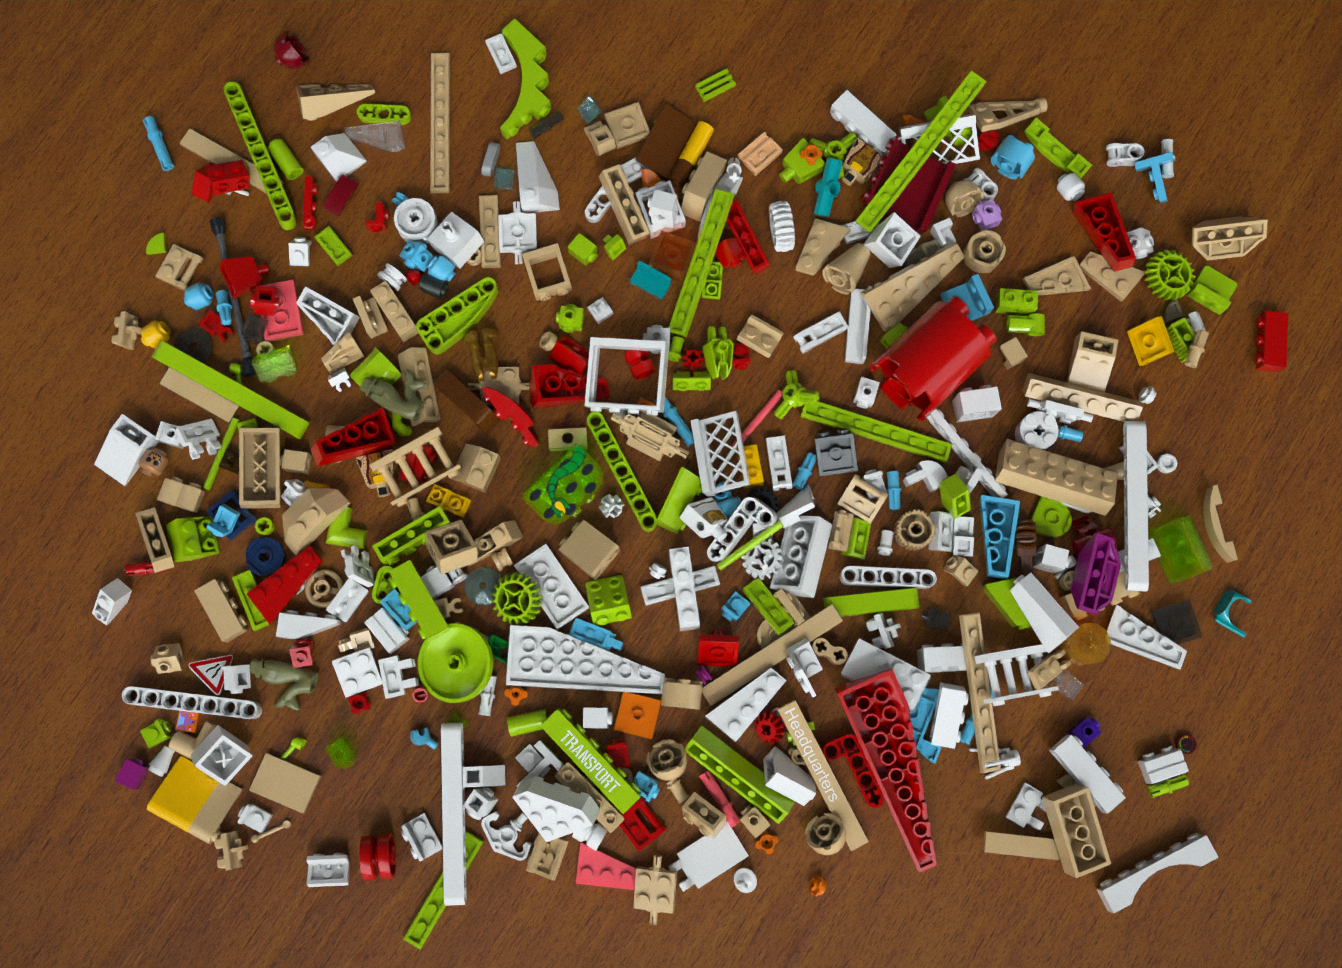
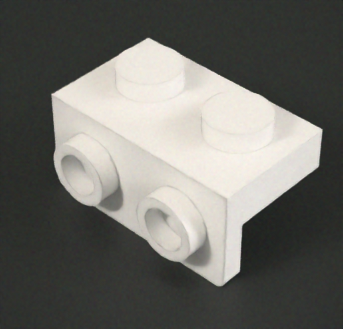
[306,853,351,887]

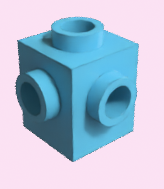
[399,240,434,272]

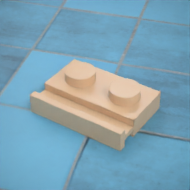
[737,132,783,176]

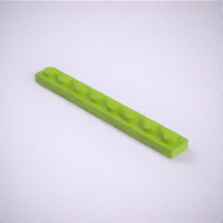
[669,189,735,337]
[800,401,952,463]

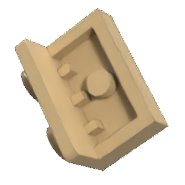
[526,833,568,881]

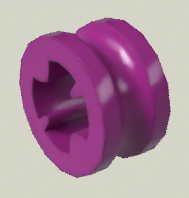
[694,665,712,685]

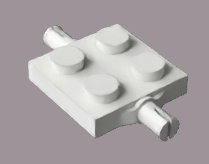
[498,201,537,264]
[1027,398,1093,424]

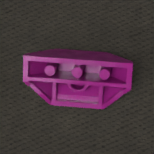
[1070,533,1121,614]

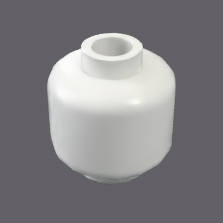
[1057,173,1085,201]

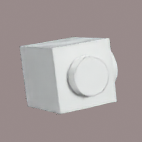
[853,377,880,409]

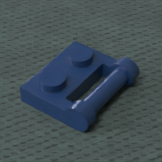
[206,489,259,541]

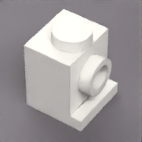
[155,421,183,449]
[221,664,251,694]

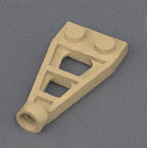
[968,97,1047,132]

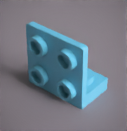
[940,274,994,321]

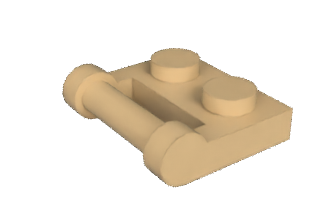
[155,244,203,291]
[837,474,889,524]

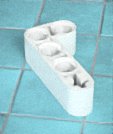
[707,497,778,561]

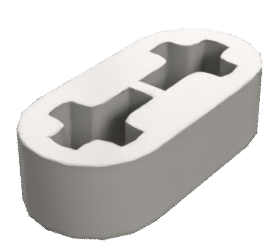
[481,142,500,177]

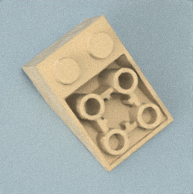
[1066,331,1119,392]

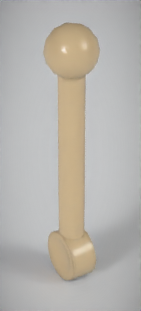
[251,820,291,843]

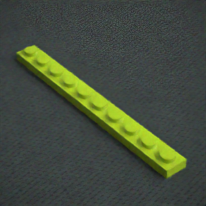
[855,70,987,233]

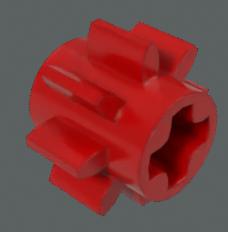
[978,130,1001,152]
[681,347,705,372]

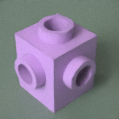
[972,200,1002,231]

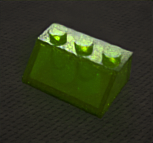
[1148,515,1214,585]

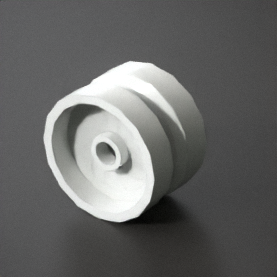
[394,198,439,245]

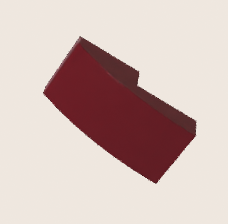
[322,174,359,216]

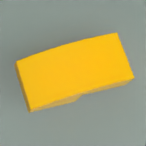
[426,484,471,518]

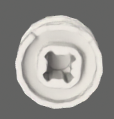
[377,263,407,292]

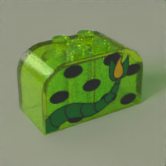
[521,443,603,524]

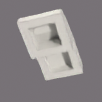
[953,516,974,556]

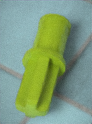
[1147,774,1189,798]

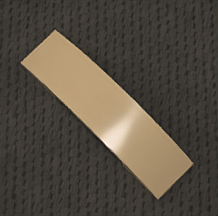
[1203,485,1238,563]

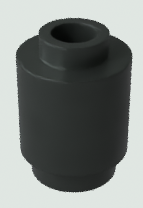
[419,275,449,299]

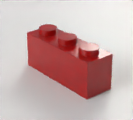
[1254,311,1289,372]

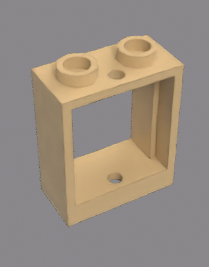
[522,243,572,301]

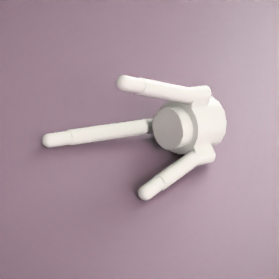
[969,747,1021,779]

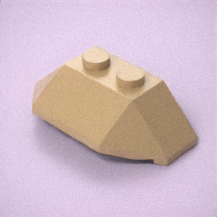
[1192,216,1268,261]
[282,488,350,556]

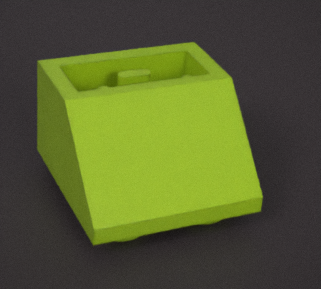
[166,516,220,562]

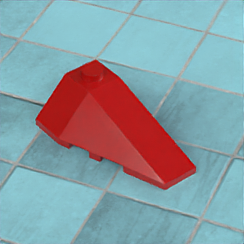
[529,364,610,408]

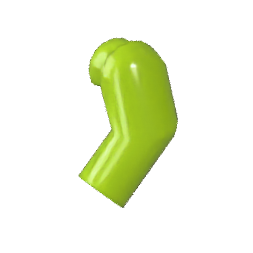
[392,413,412,437]

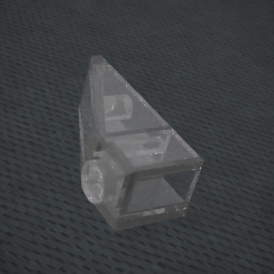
[345,121,406,152]

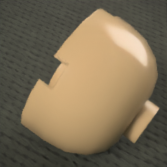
[945,180,984,217]
[647,739,687,781]
[805,813,846,855]

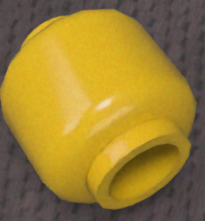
[141,320,171,348]

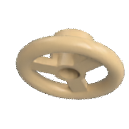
[305,569,344,608]

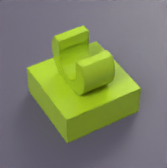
[603,234,627,260]

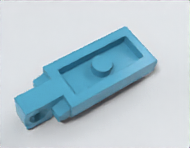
[569,618,623,651]

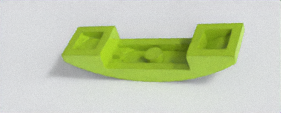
[1024,118,1092,179]

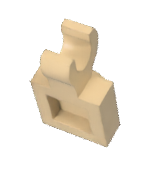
[338,628,375,652]

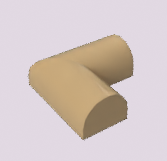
[169,721,216,759]

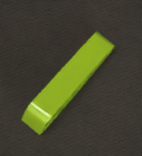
[416,277,498,355]

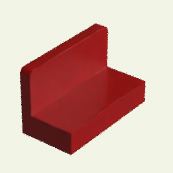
[549,335,589,374]

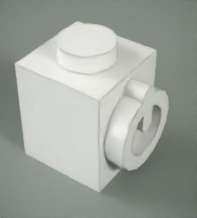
[463,787,498,820]

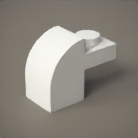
[903,460,948,493]

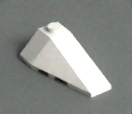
[516,141,560,213]

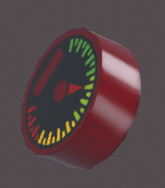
[1175,734,1197,754]

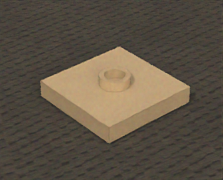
[604,102,650,149]

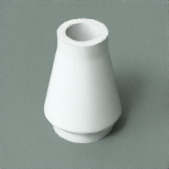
[148,746,175,777]

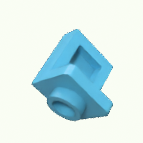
[206,504,240,537]
[633,770,661,802]

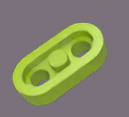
[372,566,395,605]

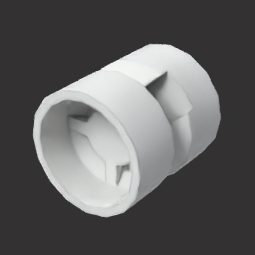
[572,822,608,851]

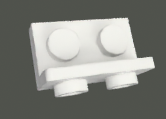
[326,578,369,622]
[401,813,443,861]

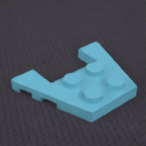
[909,688,942,764]

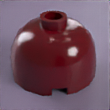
[274,30,310,69]

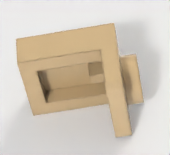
[943,555,978,587]

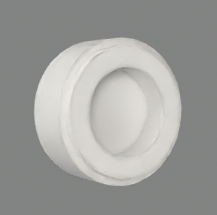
[1156,454,1177,473]

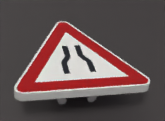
[189,655,233,695]

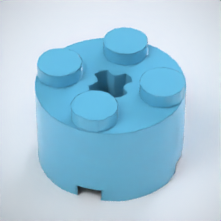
[991,135,1035,179]

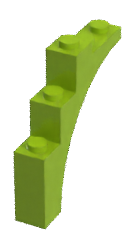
[500,18,551,140]

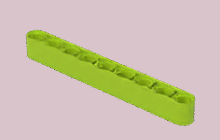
[224,81,297,230]
[151,340,310,439]

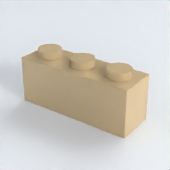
[370,281,418,342]
[135,507,174,573]
[194,579,248,643]

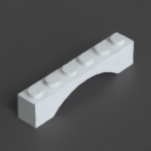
[1096,833,1218,913]

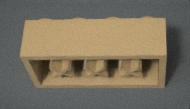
[239,428,281,508]

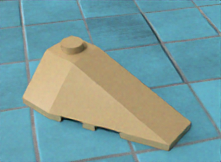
[296,84,375,121]

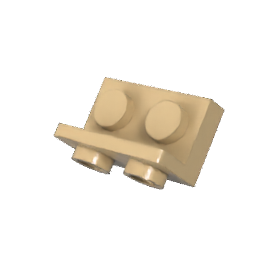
[353,296,388,338]
[736,315,783,358]
[773,589,810,628]

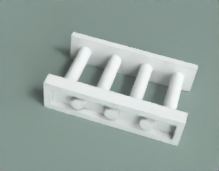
[974,644,1059,706]

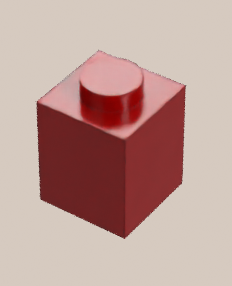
[715,237,747,269]

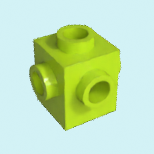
[556,304,585,333]

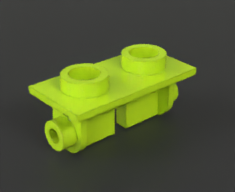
[673,371,711,391]

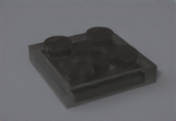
[1150,600,1202,644]

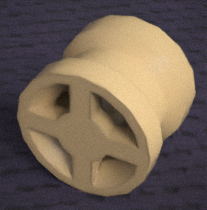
[491,547,513,571]
[1059,571,1075,592]

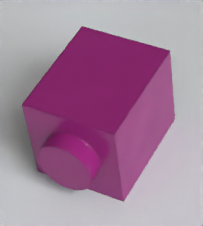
[115,757,150,790]

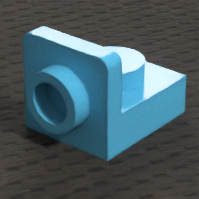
[721,591,751,622]

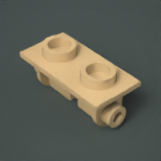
[828,510,854,552]

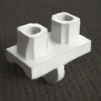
[866,613,901,649]

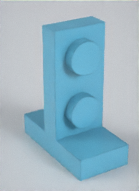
[1134,152,1174,204]

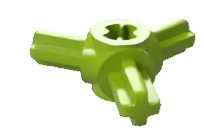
[809,133,857,179]
[774,370,820,419]

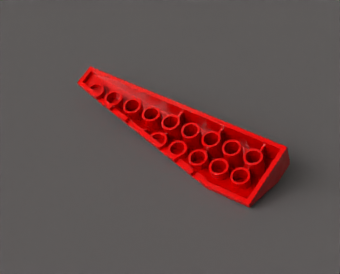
[835,668,937,873]

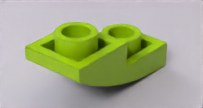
[702,262,723,300]

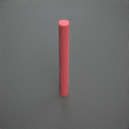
[731,389,783,449]

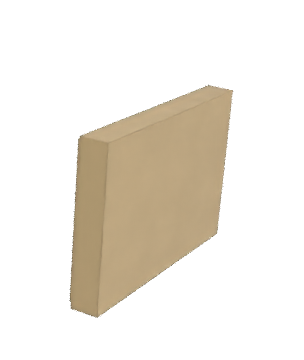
[249,753,321,814]

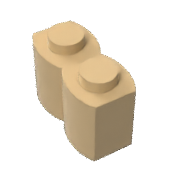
[157,476,205,513]

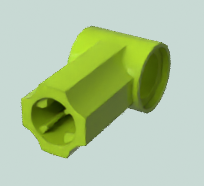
[1006,313,1045,336]

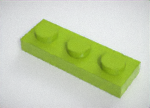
[232,570,269,631]
[743,578,794,635]

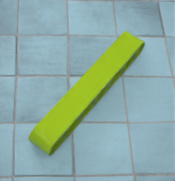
[587,412,657,532]

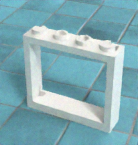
[585,337,669,416]

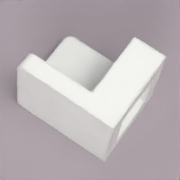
[930,218,956,248]

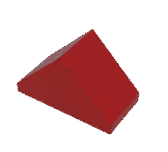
[192,163,214,203]

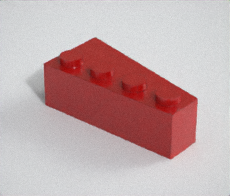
[1072,192,1136,272]
[311,407,395,467]

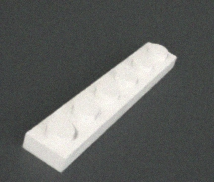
[927,409,1008,498]

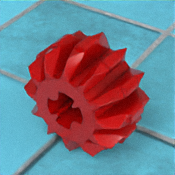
[753,709,787,744]

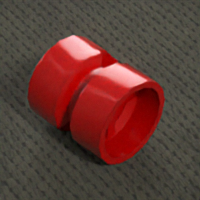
[623,350,656,380]

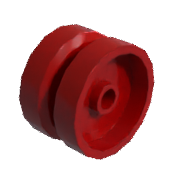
[359,833,396,881]

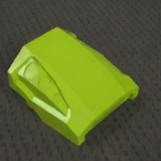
[349,347,402,387]

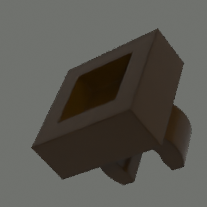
[218,449,239,474]

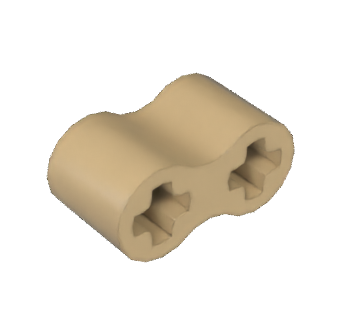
[811,638,848,665]

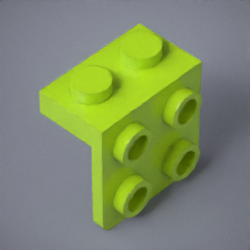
[1187,266,1237,315]
[585,575,632,626]

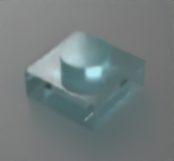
[577,97,602,124]
[494,168,515,190]

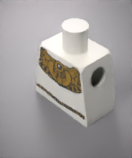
[680,497,727,542]

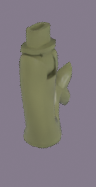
[360,369,428,421]
[250,658,319,711]

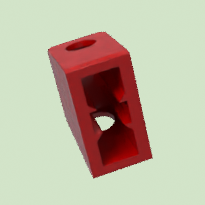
[219,256,269,299]

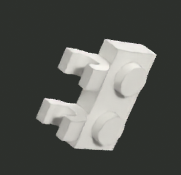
[175,419,222,460]
[341,545,375,588]
[378,656,420,699]
[1005,783,1046,830]

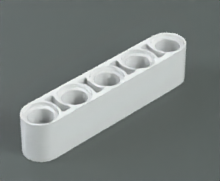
[839,566,937,589]

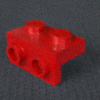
[205,160,250,195]

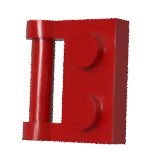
[619,797,667,851]

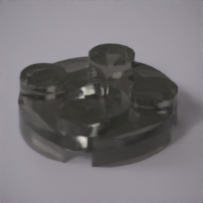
[173,328,214,364]

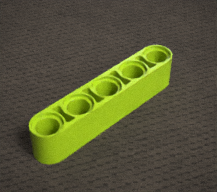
[823,588,920,617]

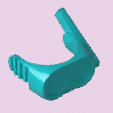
[1214,590,1252,638]

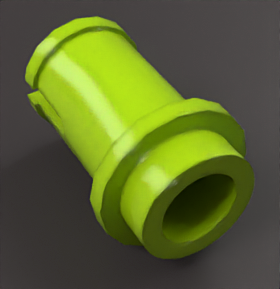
[668,336,684,362]

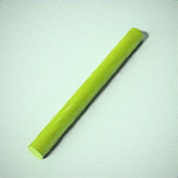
[203,417,240,491]
[717,520,784,570]

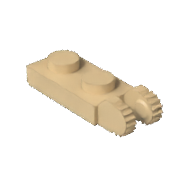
[1027,649,1071,690]

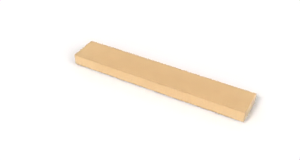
[180,128,284,194]

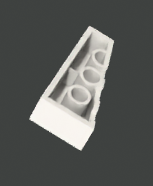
[705,668,786,742]

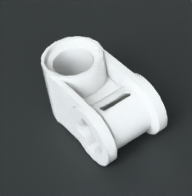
[1106,143,1144,167]
[963,168,998,202]

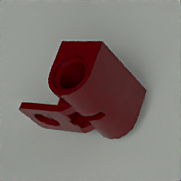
[1071,516,1118,560]

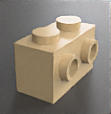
[682,792,727,839]

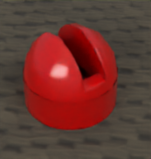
[405,269,421,286]
[412,685,429,703]

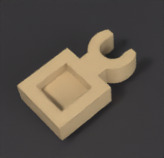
[434,598,464,619]

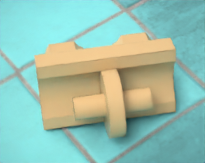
[111,311,142,350]
[214,831,248,871]

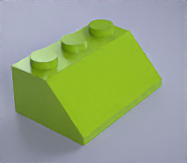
[657,467,702,534]

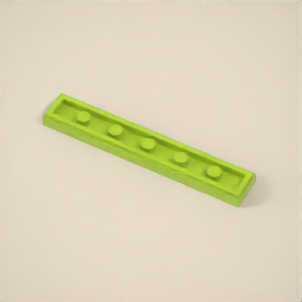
[403,831,484,949]

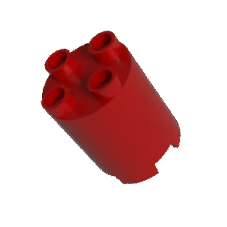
[869,296,997,421]

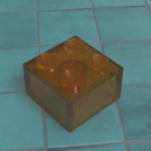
[649,230,697,283]

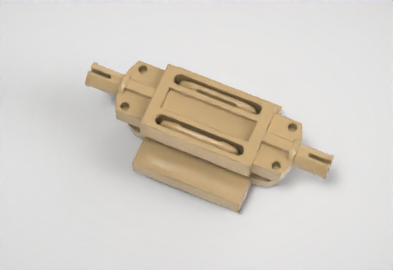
[611,411,689,461]

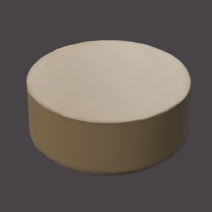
[539,331,557,351]

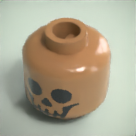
[139,447,169,477]

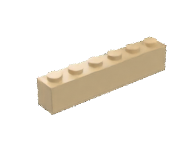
[1022,373,1143,422]

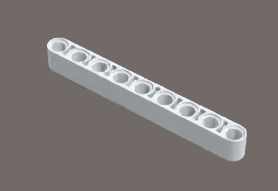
[1123,421,1149,591]
[441,722,467,906]

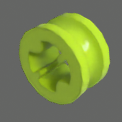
[255,517,275,536]

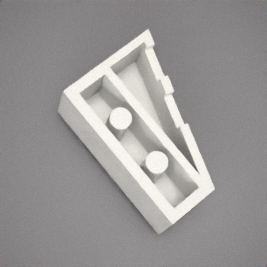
[296,286,360,345]
[917,643,966,673]

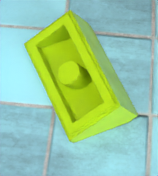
[841,518,872,560]

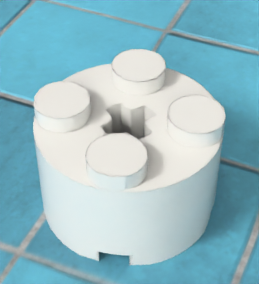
[1015,411,1059,450]

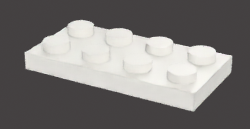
[514,544,589,630]

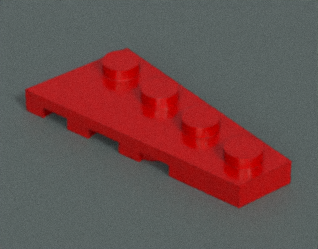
[247,546,323,625]

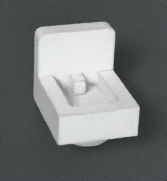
[289,237,312,266]
[281,479,307,506]

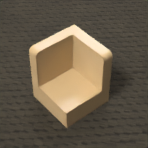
[1000,337,1028,370]

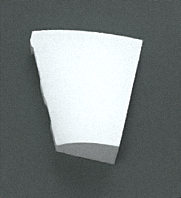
[777,484,815,528]

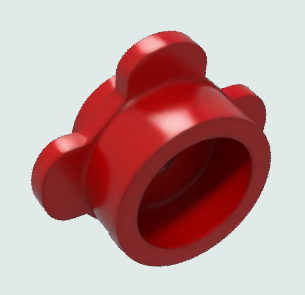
[348,692,371,714]

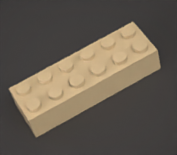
[995,439,1118,516]

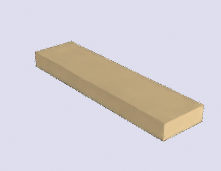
[479,195,501,269]

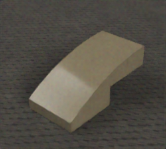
[904,239,941,267]

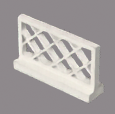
[899,113,980,164]
[691,411,750,497]

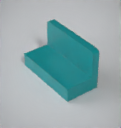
[630,261,671,300]

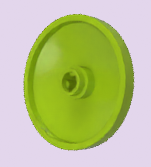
[418,623,493,703]

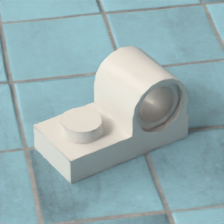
[955,466,983,494]

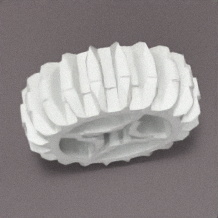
[769,201,795,252]

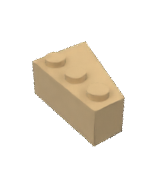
[681,151,727,222]

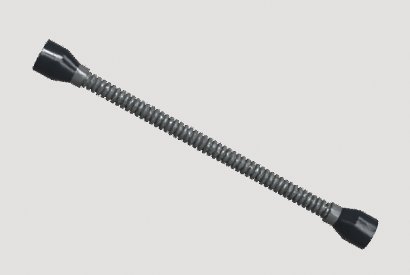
[209,217,258,377]

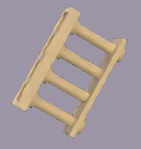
[369,427,462,507]

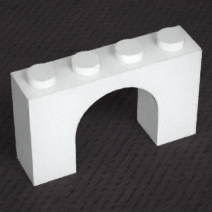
[669,547,700,631]

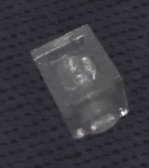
[1052,670,1084,701]

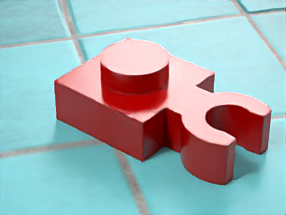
[198,310,234,343]

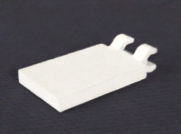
[668,821,749,892]

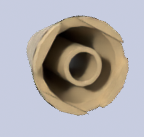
[823,243,871,295]

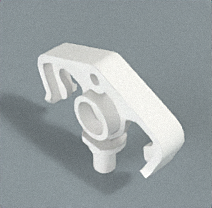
[481,811,532,861]

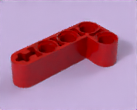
[821,734,884,808]

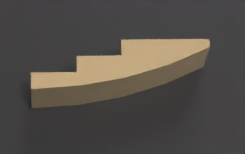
[159,367,239,423]
[983,831,1060,860]

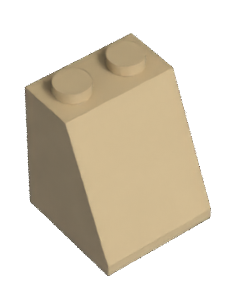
[559,520,620,581]

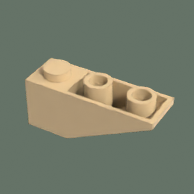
[468,520,523,566]

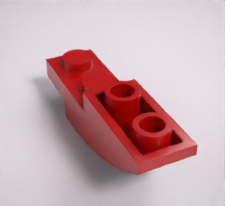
[482,386,540,448]

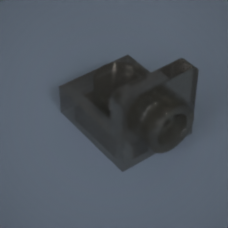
[241,313,269,344]
[922,606,951,632]

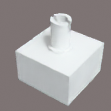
[427,212,484,269]

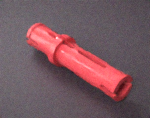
[699,770,741,828]

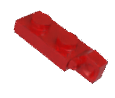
[303,176,318,230]

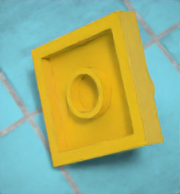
[1127,316,1175,366]

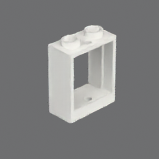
[635,181,686,239]

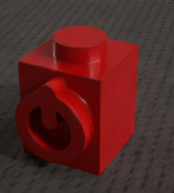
[250,286,279,316]

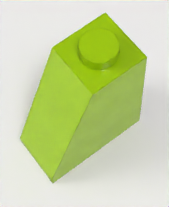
[982,577,1031,630]

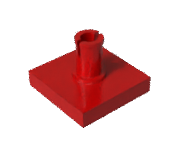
[698,628,739,667]

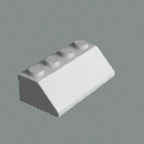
[770,516,832,598]

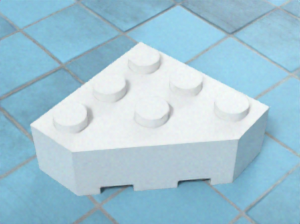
[512,776,601,842]

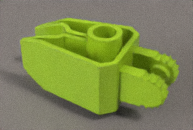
[702,326,734,380]

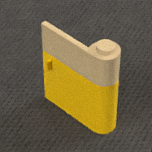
[147,756,243,844]

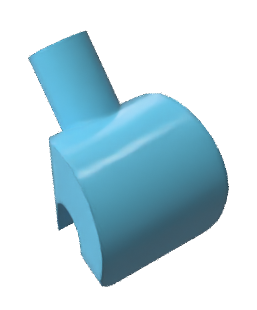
[410,728,439,749]

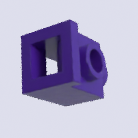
[1067,717,1102,748]

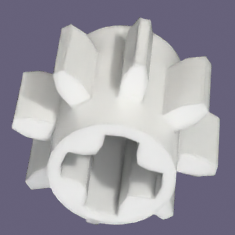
[599,494,624,518]

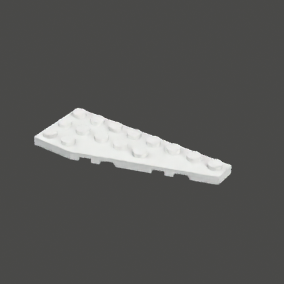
[506,625,665,694]

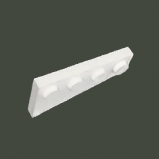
[1103,604,1187,670]

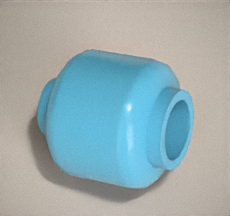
[427,256,456,282]
[184,282,214,310]

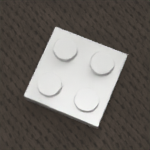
[332,646,383,697]

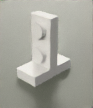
[516,740,565,788]

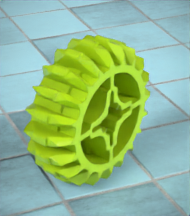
[1144,250,1195,300]
[491,572,543,625]

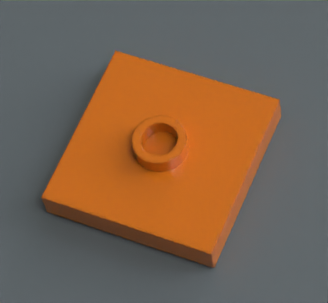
[614,692,661,739]

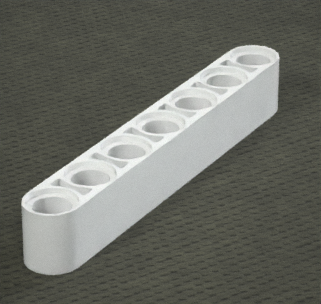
[122,686,262,719]

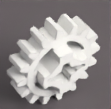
[741,538,784,580]

